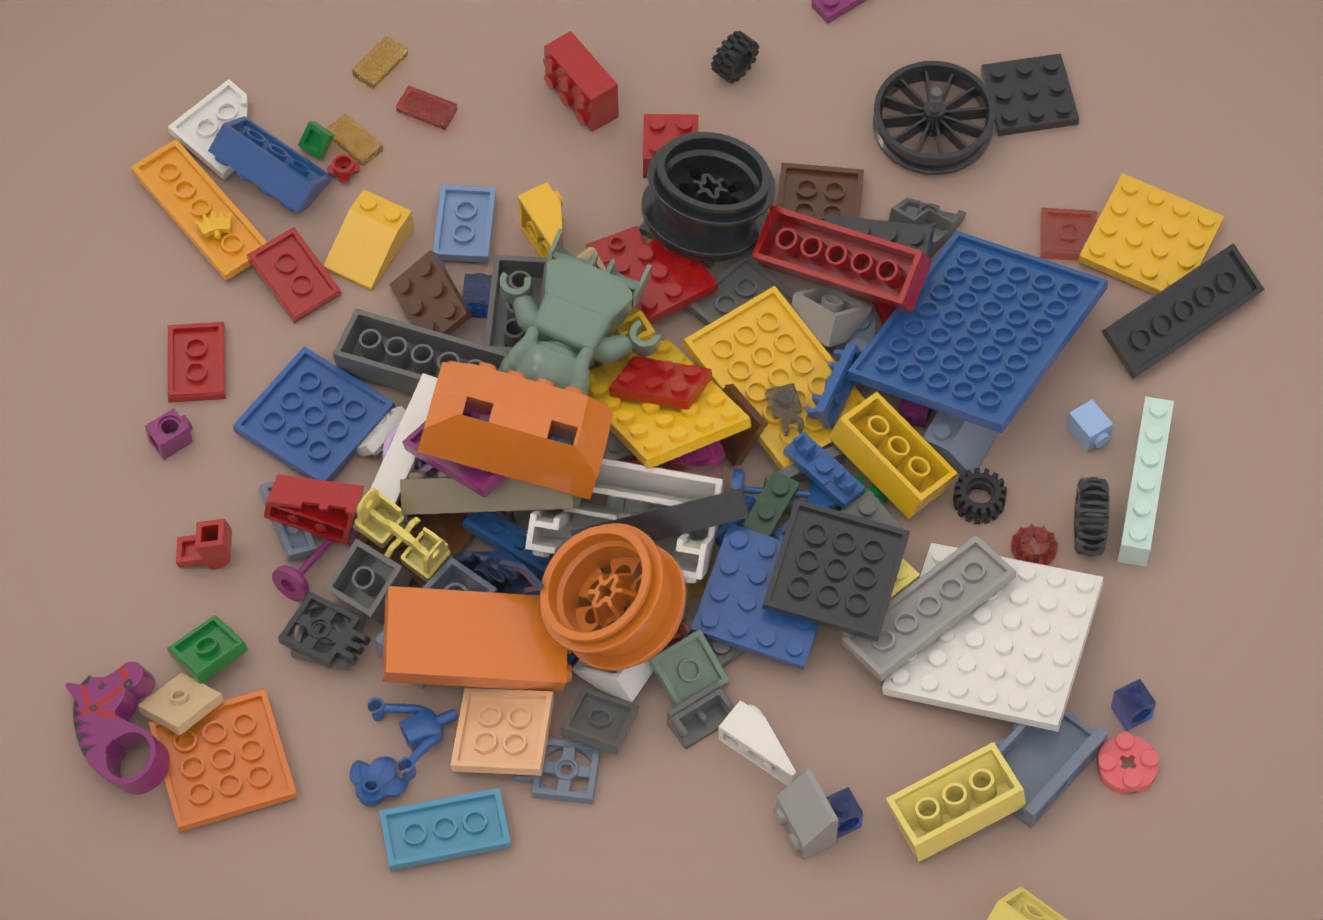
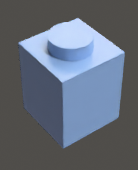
[1066,399,1113,452]

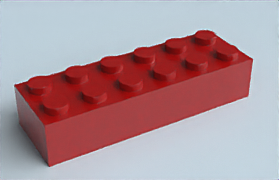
[751,205,932,313]

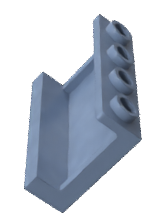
[996,709,1109,829]

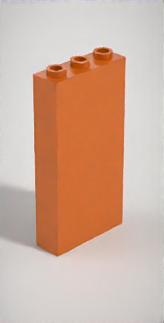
[382,586,572,692]

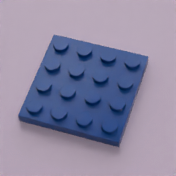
[233,346,395,481]
[690,523,820,670]

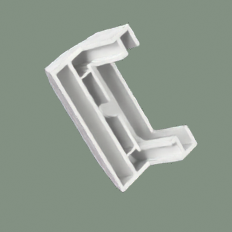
[525,459,723,583]

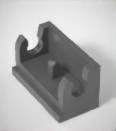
[667,681,734,749]

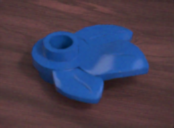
[350,756,408,806]

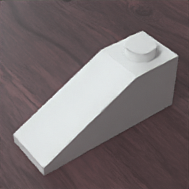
[718,700,796,786]

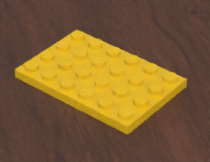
[682,286,865,469]
[587,339,751,469]

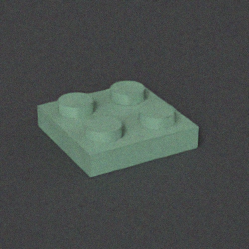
[648,629,730,707]

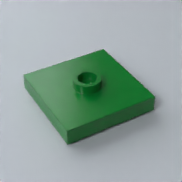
[167,615,249,684]

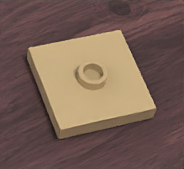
[138,672,224,735]

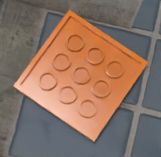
[148,689,298,833]

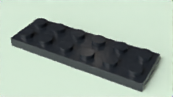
[1101,243,1265,379]

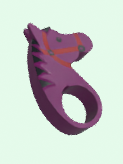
[65,661,169,794]

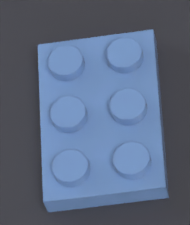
[433,185,496,263]

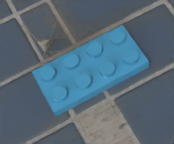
[379,788,511,871]

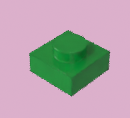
[298,121,335,159]

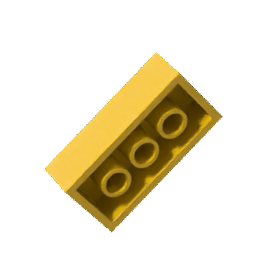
[828,392,958,519]

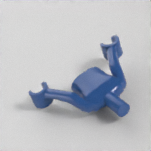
[368,697,458,781]

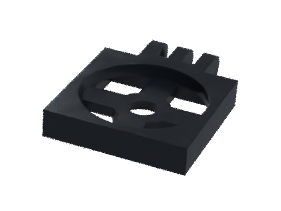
[278,592,371,669]

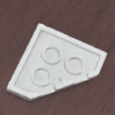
[168,79,248,180]

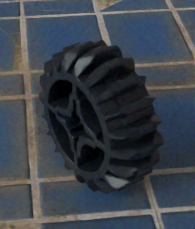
[1074,477,1110,556]

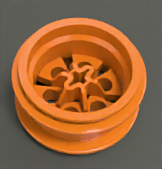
[540,523,686,671]

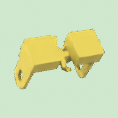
[355,488,451,583]

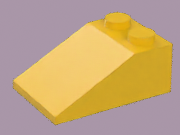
[518,182,564,258]
[323,189,414,291]

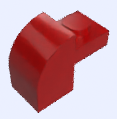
[176,519,232,570]

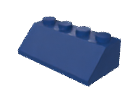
[208,116,333,213]

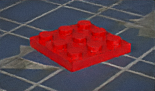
[604,239,718,324]

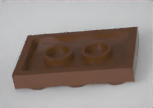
[389,250,472,335]

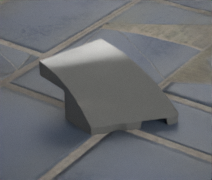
[888,198,966,258]

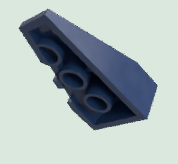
[452,551,544,594]

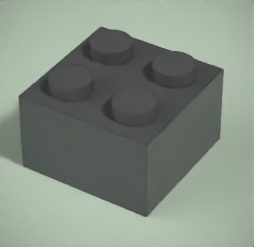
[324,539,414,625]

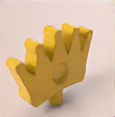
[195,211,233,239]

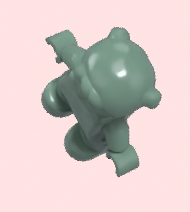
[500,228,661,396]

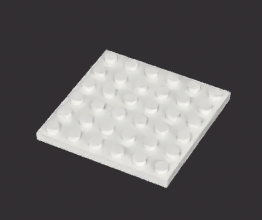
[882,543,1103,732]

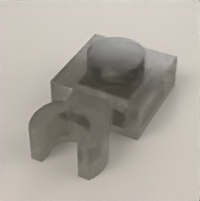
[765,383,804,436]

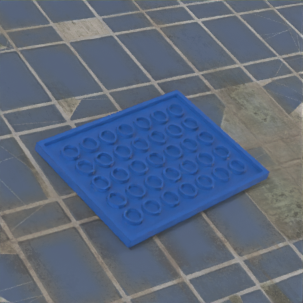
[847,231,1108,433]

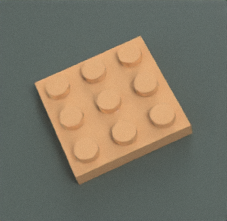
[450,688,555,776]

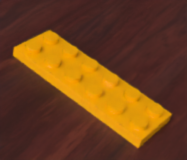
[131,139,267,281]

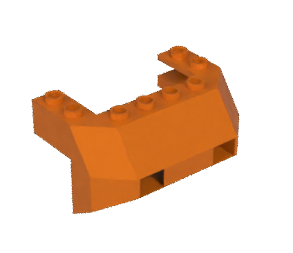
[417,361,614,500]

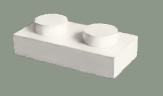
[357,406,406,457]

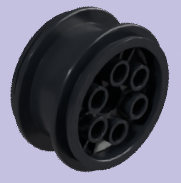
[641,132,776,262]

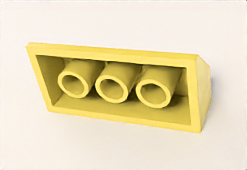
[886,742,1027,862]

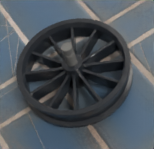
[873,61,995,175]

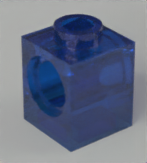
[462,273,492,318]
[1111,679,1156,731]
[826,787,863,839]

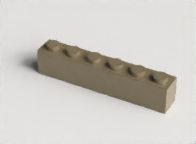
[400,471,580,515]

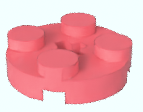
[1097,732,1159,794]

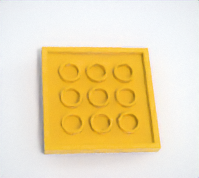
[1078,173,1224,295]

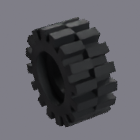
[711,31,759,83]
[953,468,1007,525]

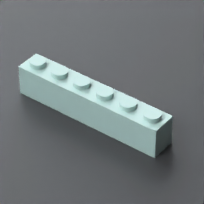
[1117,396,1174,567]

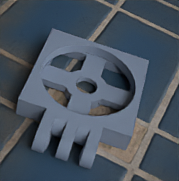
[513,739,601,804]

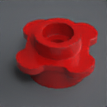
[327,154,360,183]

